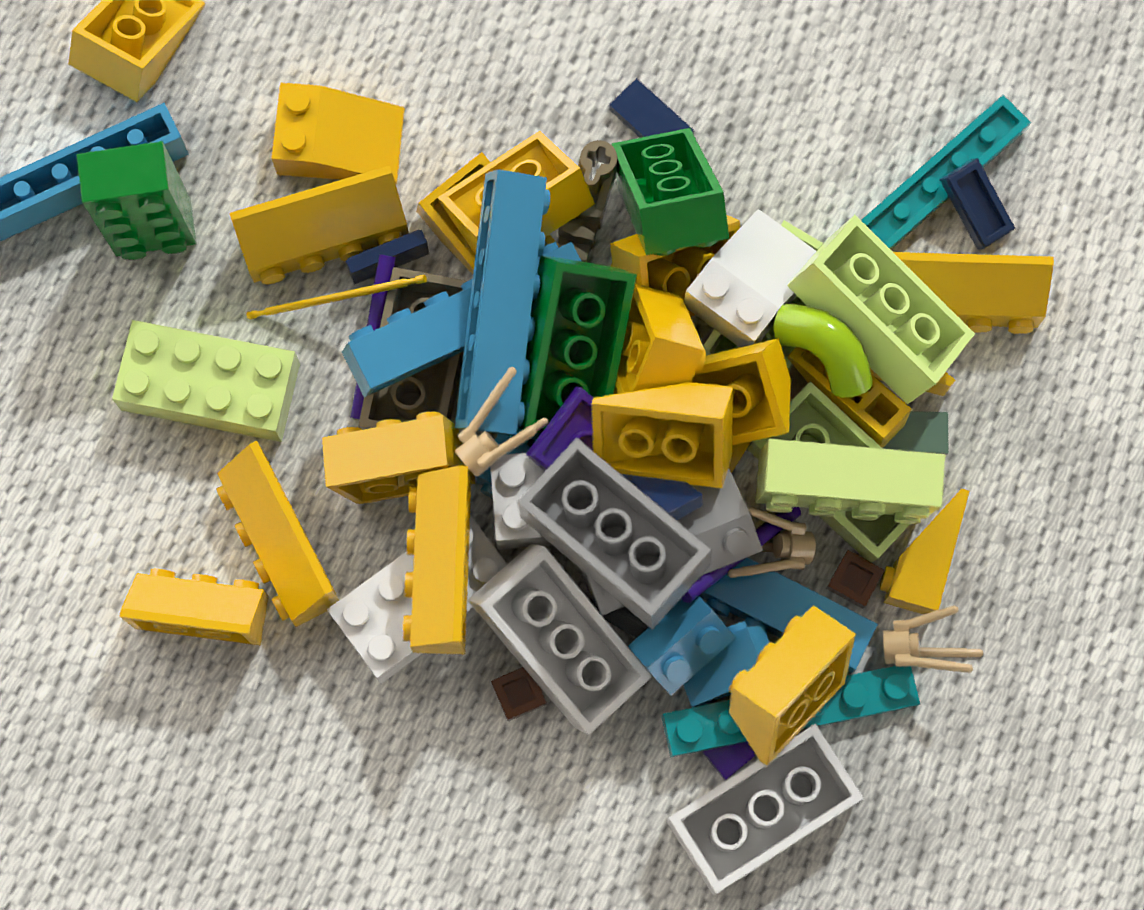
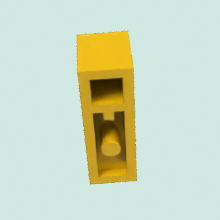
[788,347,912,448]
[879,488,970,615]

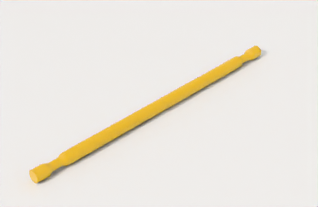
[246,274,427,320]

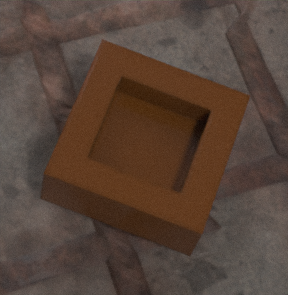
[826,550,885,609]
[491,667,547,722]

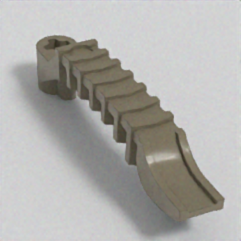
[558,140,617,263]

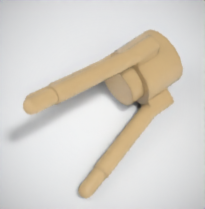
[455,367,548,477]
[728,507,816,578]
[883,606,983,673]

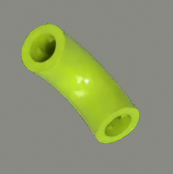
[774,304,873,398]

